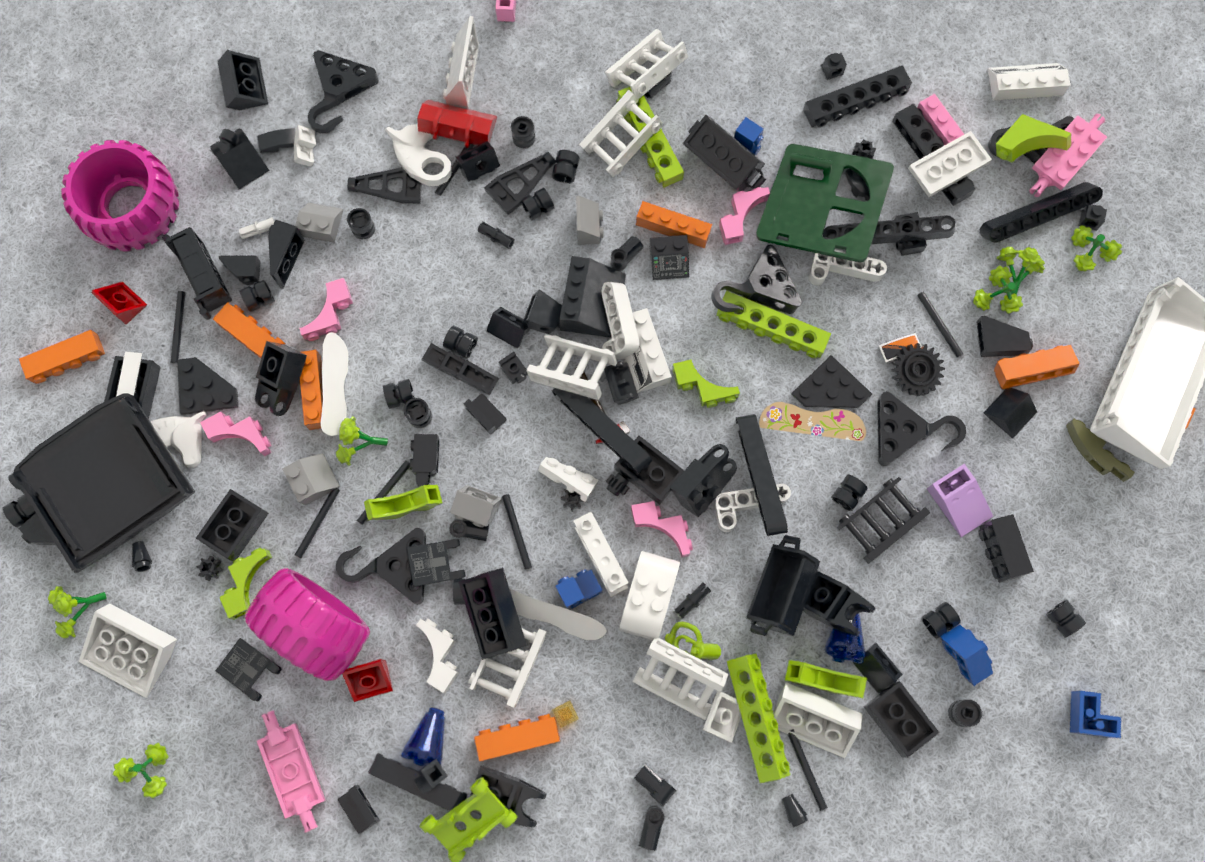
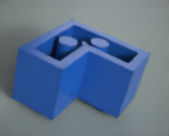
[734,117,764,155]
[556,569,603,610]
[940,624,993,686]
[1070,691,1121,738]

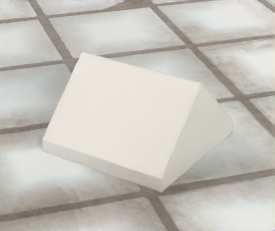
[702,691,741,743]

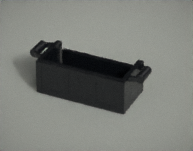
[682,114,766,191]
[162,227,232,320]
[746,535,821,636]

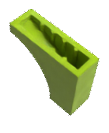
[996,114,1071,163]

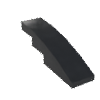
[421,343,499,395]

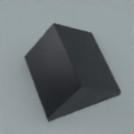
[983,387,1037,439]

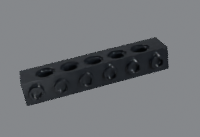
[803,65,912,128]
[892,103,976,206]

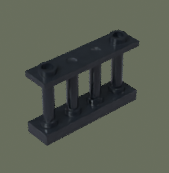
[837,477,931,564]

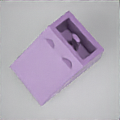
[927,464,993,537]

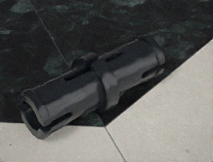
[478,222,515,249]
[674,582,711,619]

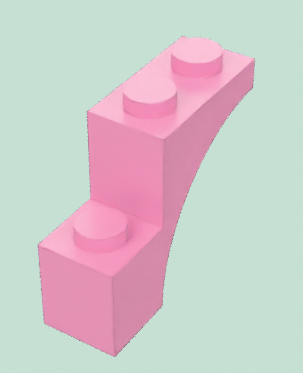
[719,187,770,245]
[299,278,353,341]
[200,412,272,456]
[631,501,693,557]

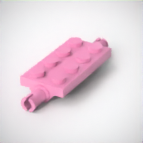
[1029,114,1107,197]
[257,710,326,833]

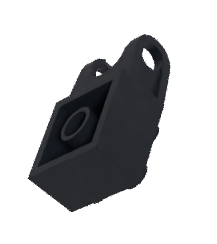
[255,341,307,416]
[669,444,737,517]
[803,571,876,637]
[470,765,547,827]

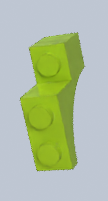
[672,359,740,408]
[364,485,442,521]
[219,548,272,620]
[785,660,867,699]

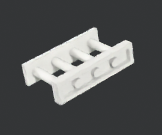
[605,29,689,99]
[579,90,663,177]
[526,334,617,400]
[573,512,629,597]
[468,629,547,708]
[632,637,729,720]

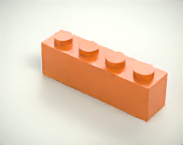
[636,201,712,248]
[213,302,286,358]
[19,330,105,384]
[994,345,1080,389]
[300,349,323,430]
[474,714,560,761]

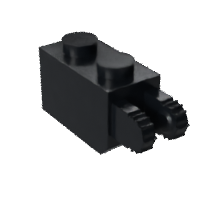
[410,434,440,487]

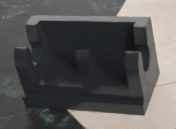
[604,361,639,405]

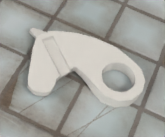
[385,124,451,186]
[150,412,207,468]

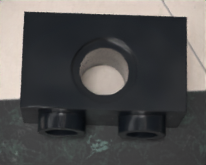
[455,141,500,182]

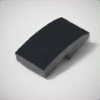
[257,128,295,153]

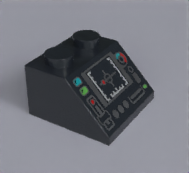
[649,235,689,280]

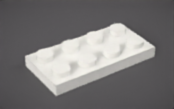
[908,131,992,197]

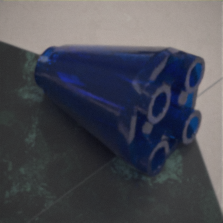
[824,613,866,663]
[401,708,445,767]

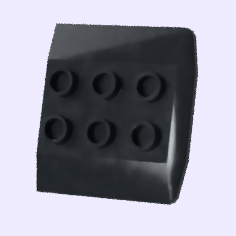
[8,393,195,573]

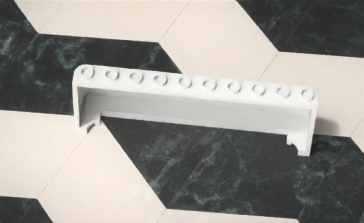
[1090,277,1205,469]

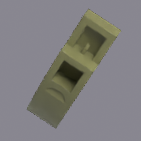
[1066,418,1135,482]

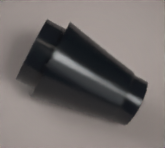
[132,541,152,572]
[782,794,808,828]

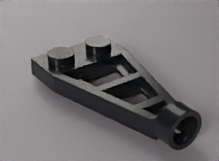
[484,152,556,215]
[347,167,422,204]

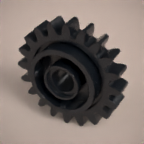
[891,343,945,396]

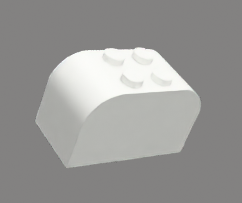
[619,551,680,640]

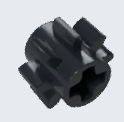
[852,139,876,159]
[605,473,630,497]
[561,489,584,512]
[196,556,223,581]

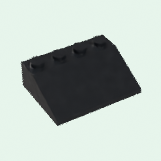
[560,256,626,338]

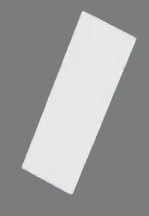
[116,352,142,396]

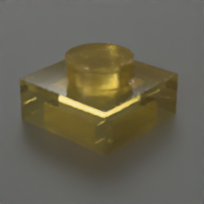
[552,700,579,728]

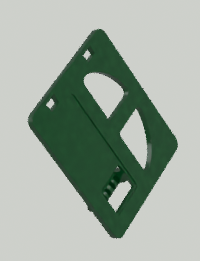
[756,144,894,263]

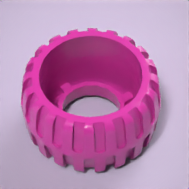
[61,140,179,251]
[245,568,370,681]

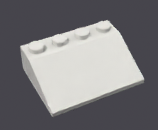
[443,16,479,108]
[79,604,177,698]

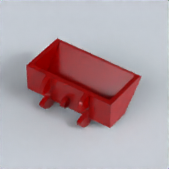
[417,100,497,148]

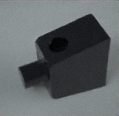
[521,289,562,334]

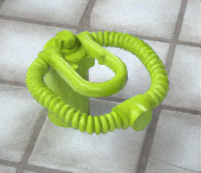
[665,621,721,660]

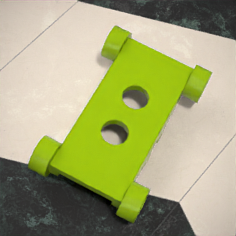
[419,777,517,862]

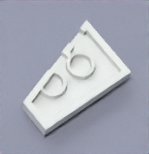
[538,457,598,502]

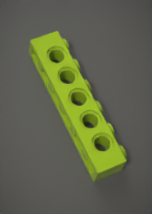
[616,86,684,188]
[716,290,831,359]
[726,653,791,783]

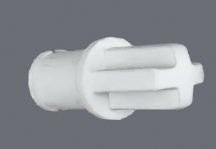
[239,217,275,239]

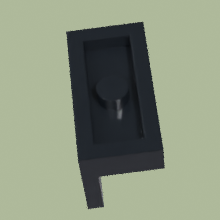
[486,307,530,348]
[463,394,507,435]
[853,643,903,693]
[338,785,380,834]

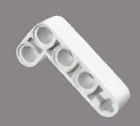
[809,250,887,286]
[601,282,639,360]
[714,484,791,532]

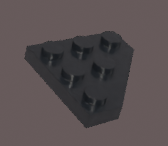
[791,355,872,408]
[177,357,238,415]

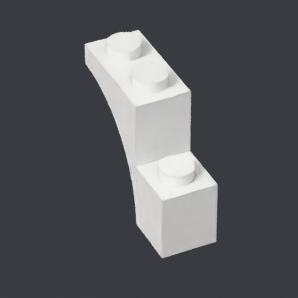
[416,618,459,694]

